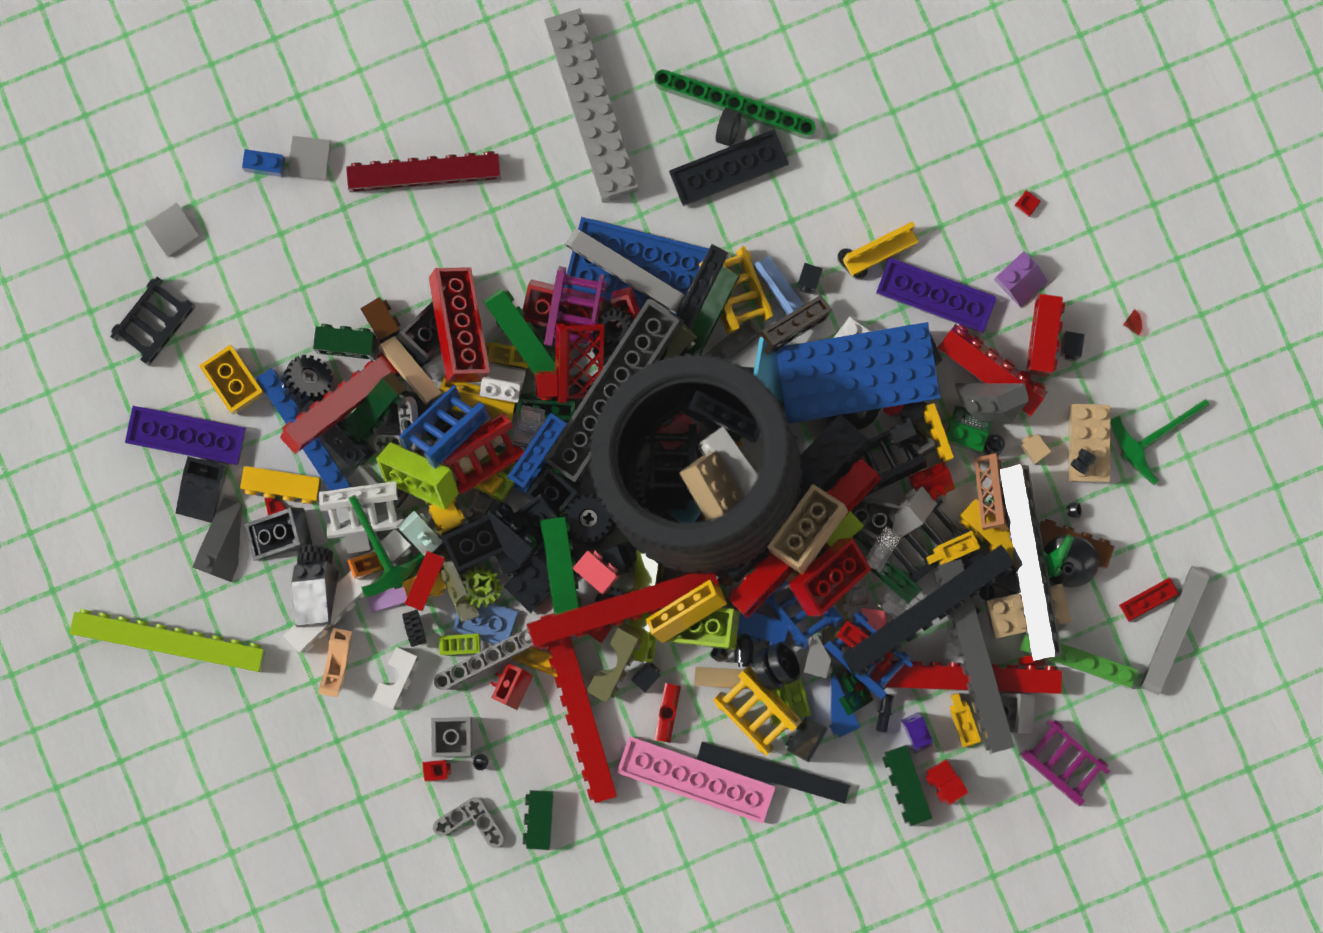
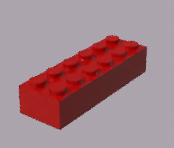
[429,267,490,383]
[937,324,1048,417]

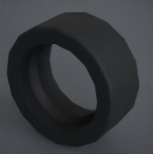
[716,108,741,147]

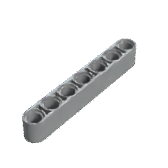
[565,228,685,314]
[1140,566,1210,695]
[433,629,533,690]

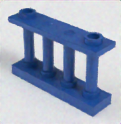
[399,385,490,468]
[508,413,567,494]
[763,571,843,651]
[824,612,913,699]

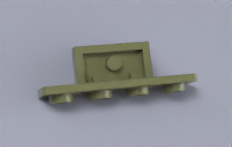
[434,549,479,622]

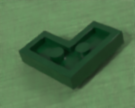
[838,670,874,716]

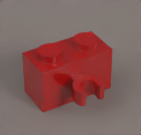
[909,462,955,500]
[490,663,534,710]

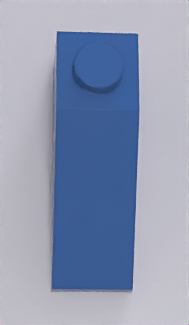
[829,675,860,738]

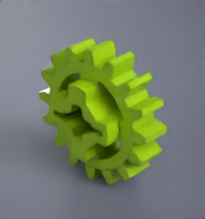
[461,566,502,608]

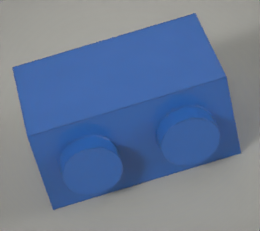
[242,149,285,177]

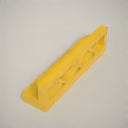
[843,221,919,276]

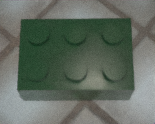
[313,324,377,360]

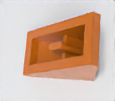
[347,552,384,580]

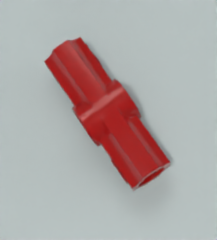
[654,683,681,743]

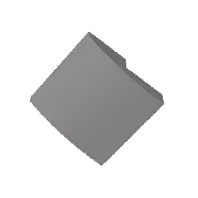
[288,136,331,180]
[145,202,199,257]

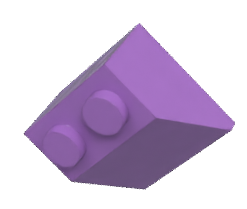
[994,251,1048,307]

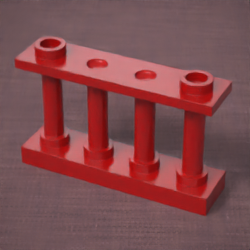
[443,413,524,495]

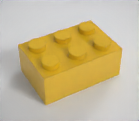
[199,344,265,415]

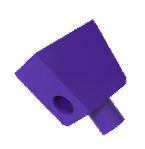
[901,712,933,754]

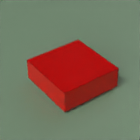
[1014,190,1041,217]

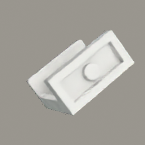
[480,363,526,403]

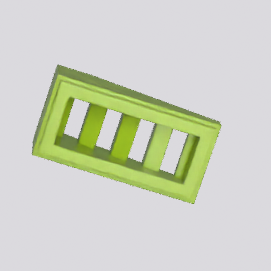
[439,634,481,655]

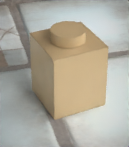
[1020,434,1051,464]

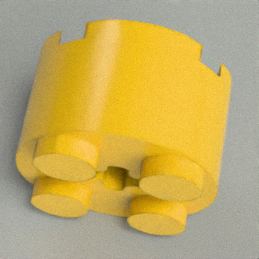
[425,499,464,535]

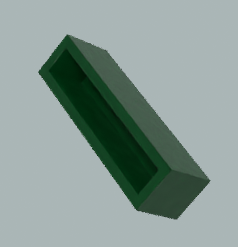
[342,372,408,442]
[882,745,933,826]

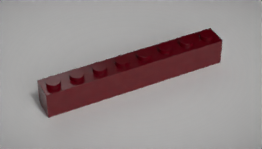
[346,151,501,192]

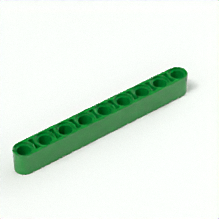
[654,69,815,139]

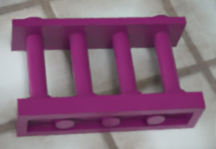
[544,266,607,353]
[1019,720,1110,806]

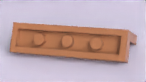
[974,453,1010,532]

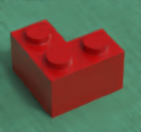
[605,287,640,339]
[925,759,969,805]

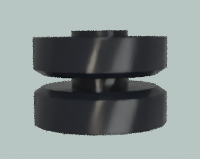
[754,642,800,691]

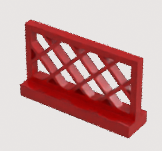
[555,324,604,403]

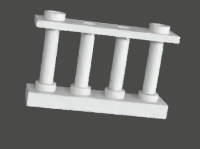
[319,481,403,539]

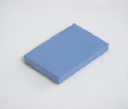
[452,602,519,644]

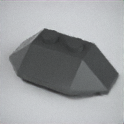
[954,383,1029,422]

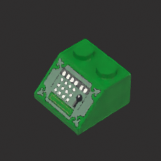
[946,405,991,454]

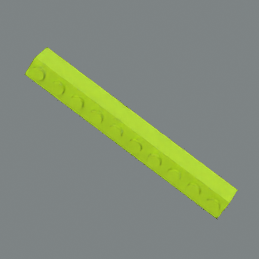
[69,609,266,672]

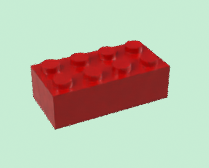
[522,279,605,337]
[1026,294,1065,377]
[788,538,872,616]

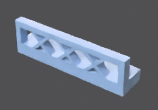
[753,256,804,315]

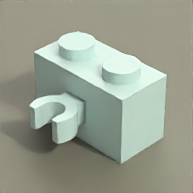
[397,511,443,556]

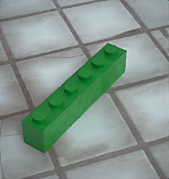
[482,288,555,375]
[540,517,582,615]

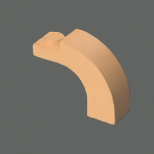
[319,628,352,697]

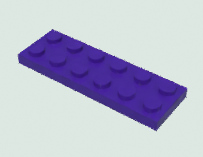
[876,257,997,333]
[125,406,246,466]

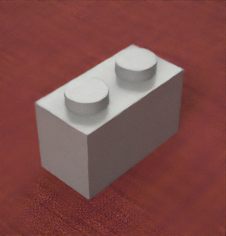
[341,531,373,556]

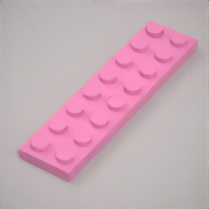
[617,736,775,824]

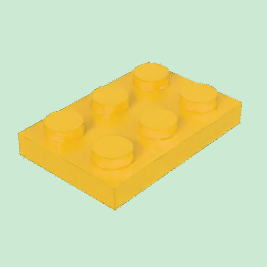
[922,403,954,463]

